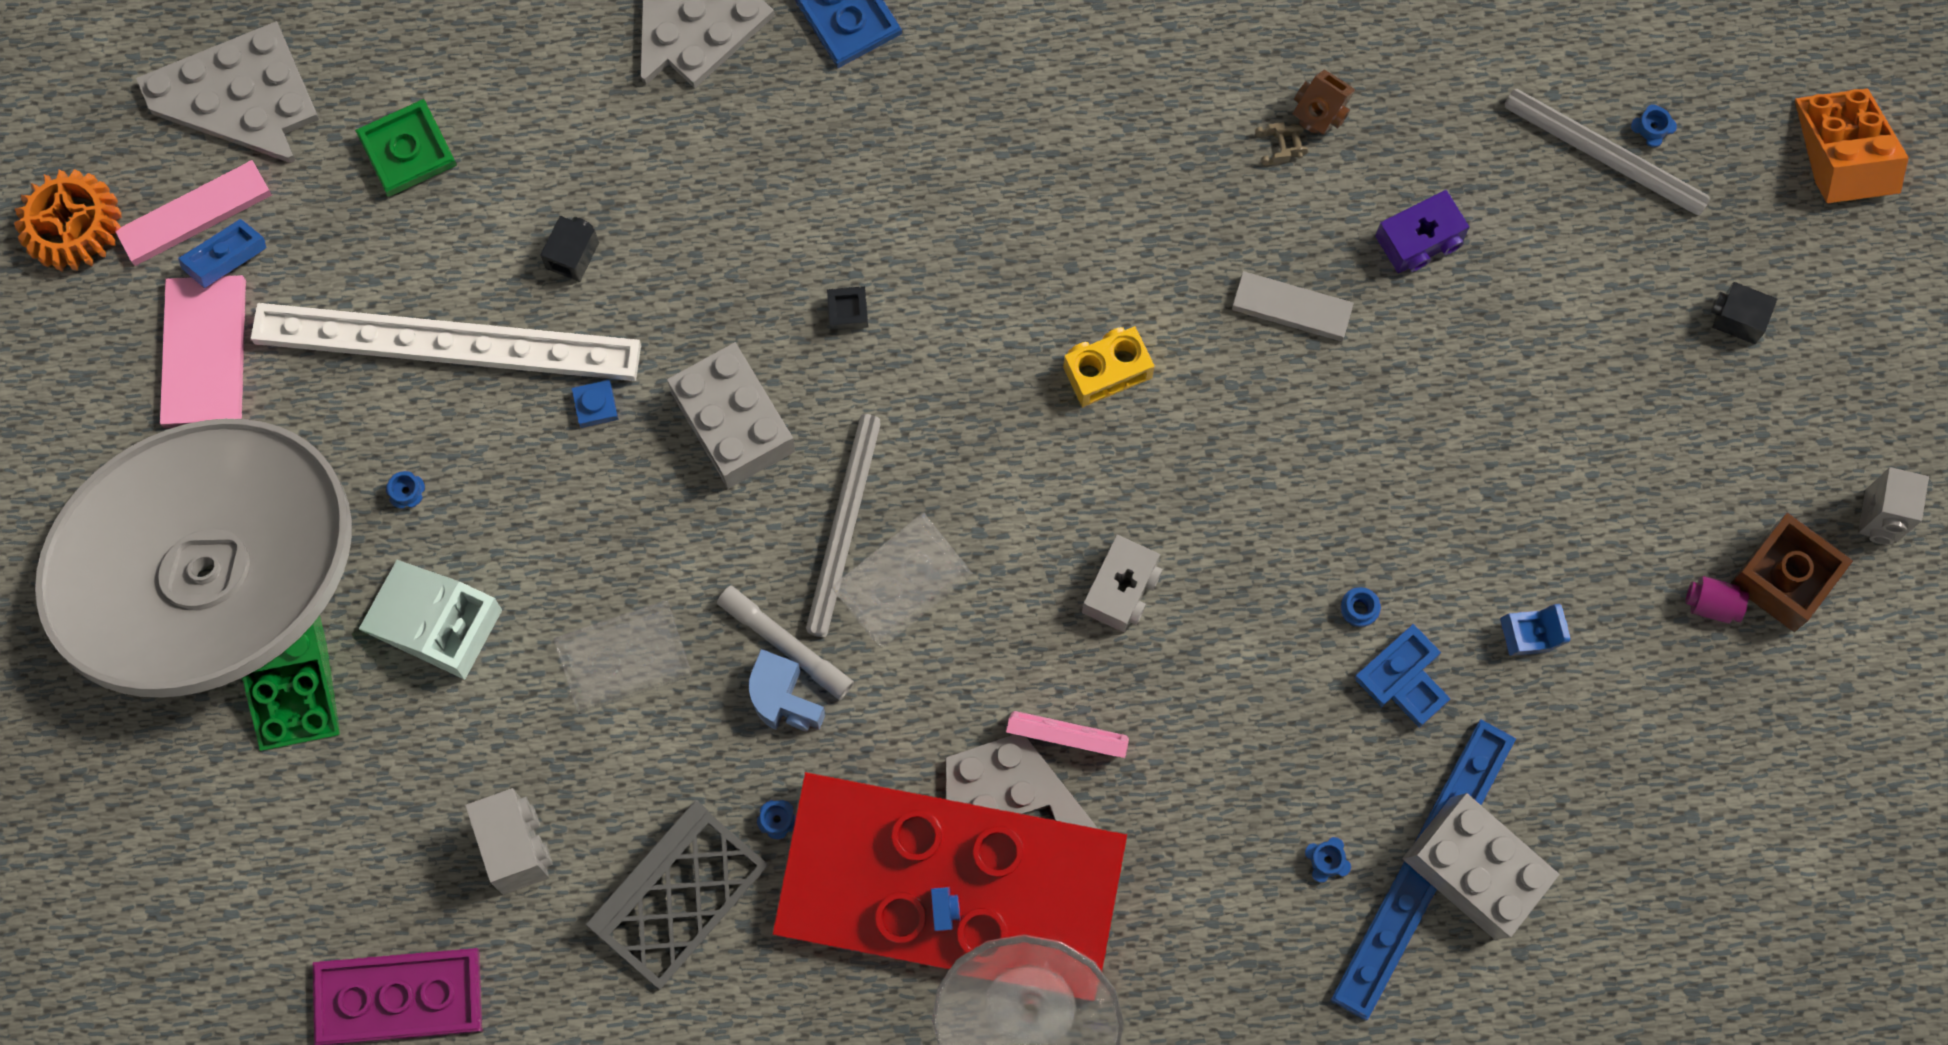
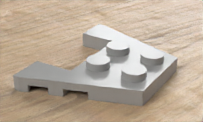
[946,734,1097,828]

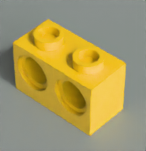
[1063,326,1155,408]

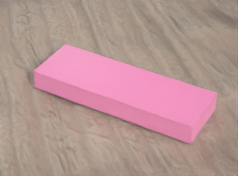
[1006,711,1129,758]

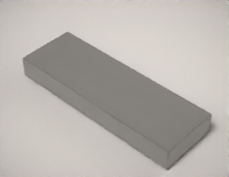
[1232,271,1354,342]

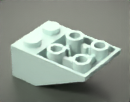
[359,560,502,680]

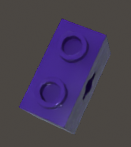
[1375,189,1470,274]

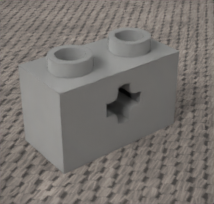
[1858,467,1929,545]
[1082,534,1163,633]

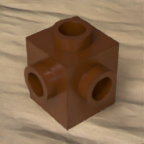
[1292,69,1356,135]

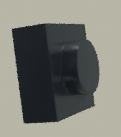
[827,286,869,331]

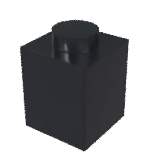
[540,216,599,282]
[1710,282,1778,344]

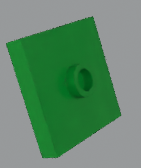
[355,99,457,197]

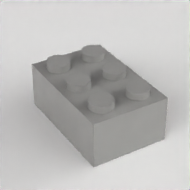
[667,342,796,489]
[1402,793,1560,939]

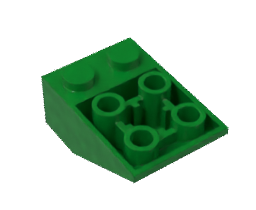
[242,615,340,751]

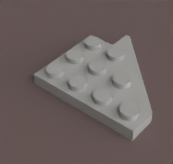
[641,0,775,88]
[136,21,320,163]

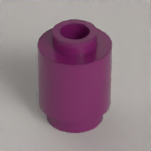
[1685,576,1749,624]

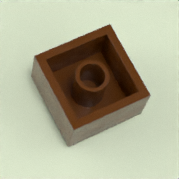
[1731,513,1853,633]

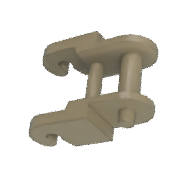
[1255,122,1309,166]

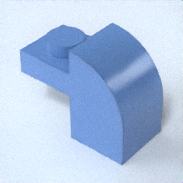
[749,649,825,731]

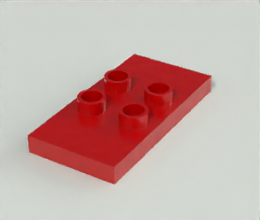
[773,772,1128,998]

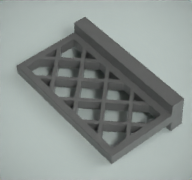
[586,800,768,990]

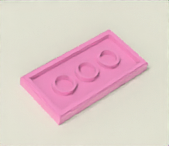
[160,275,246,428]

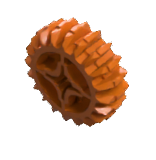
[14,169,122,271]

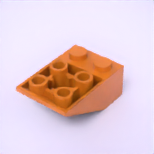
[1795,89,1909,203]

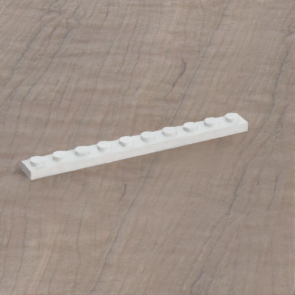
[251,303,641,381]

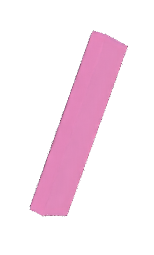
[115,160,272,266]

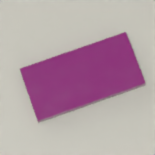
[313,948,482,1045]

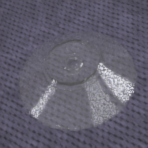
[932,935,1124,1045]

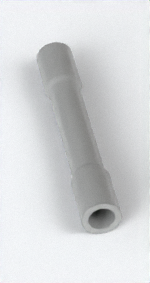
[717,585,854,701]

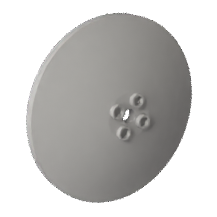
[35,418,352,698]

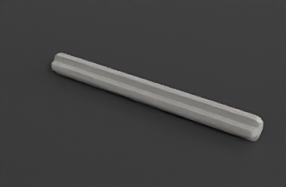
[1505,89,1710,215]
[806,414,881,637]

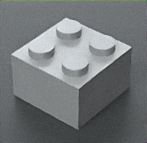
[465,788,553,895]

